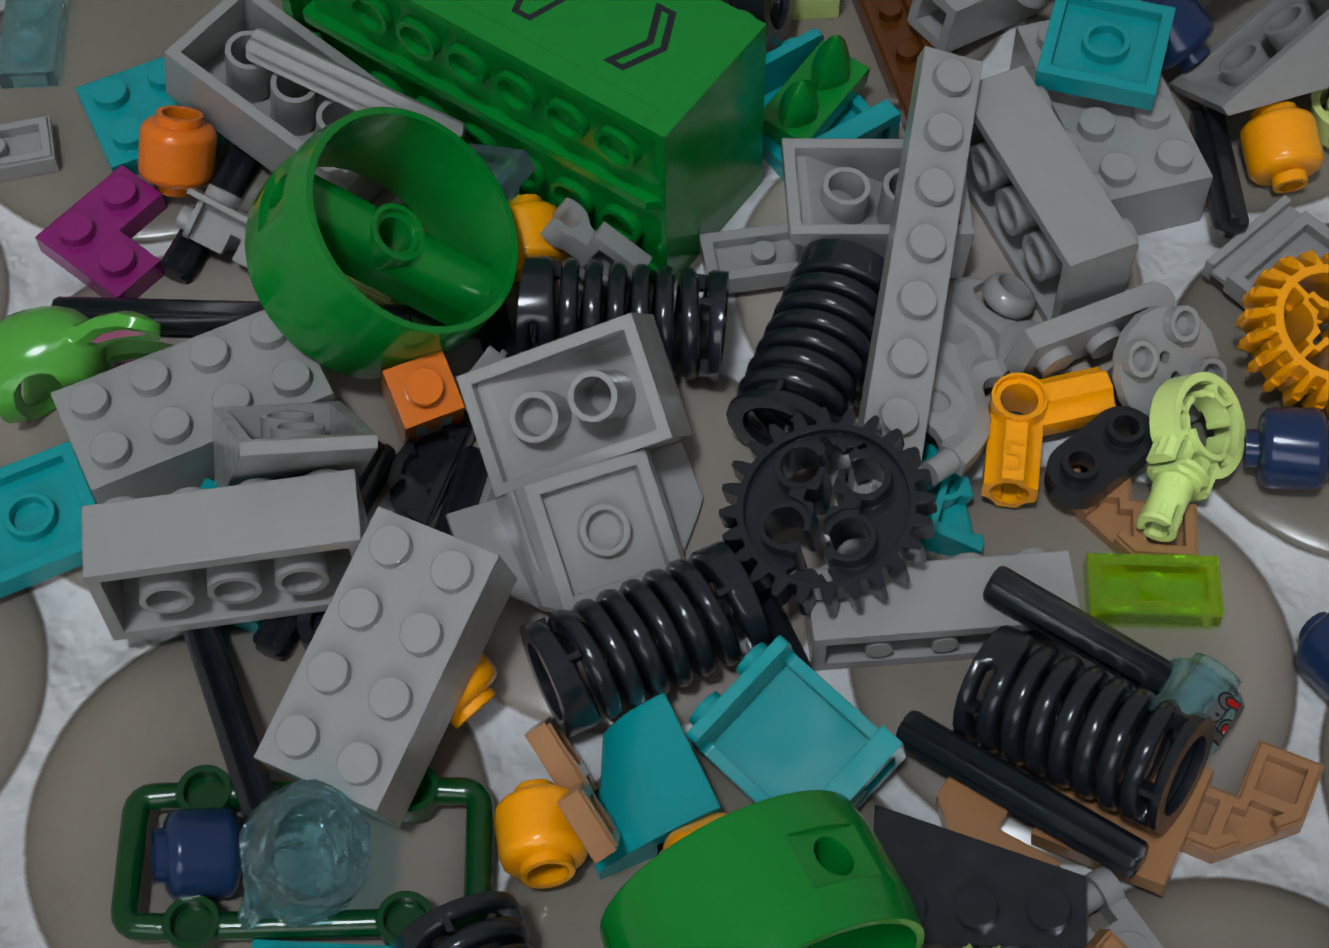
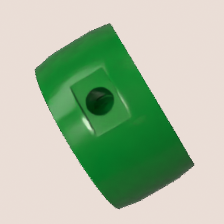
[245,107,518,379]
[599,790,925,948]

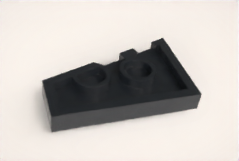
[874,805,1088,948]

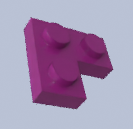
[35,165,167,298]

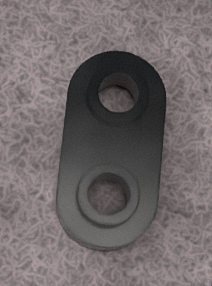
[1044,406,1153,509]

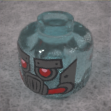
[1156,652,1245,753]

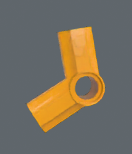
[981,366,1116,508]

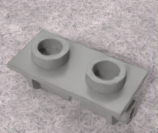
[175,183,248,268]

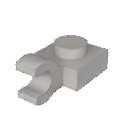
[540,197,653,297]

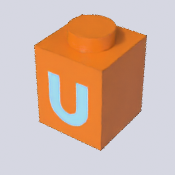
[381,351,465,446]

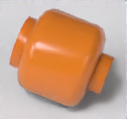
[137,105,217,197]

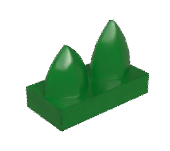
[763,35,870,144]

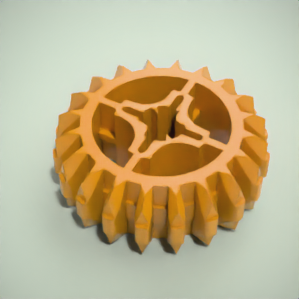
[1234,249,1329,418]

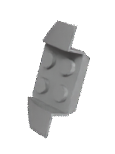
[445,441,703,612]

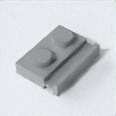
[1202,195,1329,304]

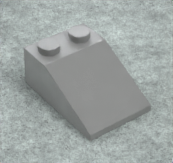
[1169,0,1329,116]
[781,138,974,279]
[456,313,693,498]
[212,401,378,487]

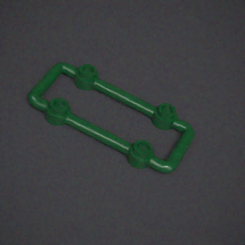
[111,765,494,948]

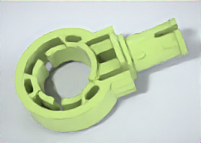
[1136,372,1245,542]

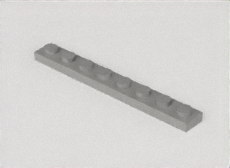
[848,46,983,494]

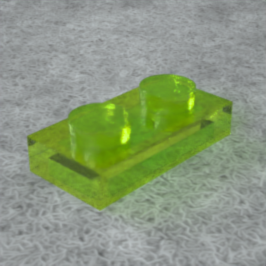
[1083,553,1224,626]

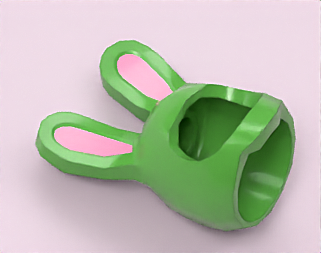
[0,306,172,424]

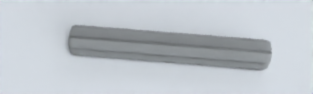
[245,28,466,140]

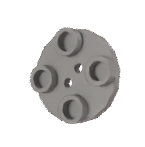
[1107,305,1227,423]

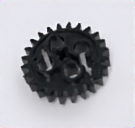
[719,407,937,617]

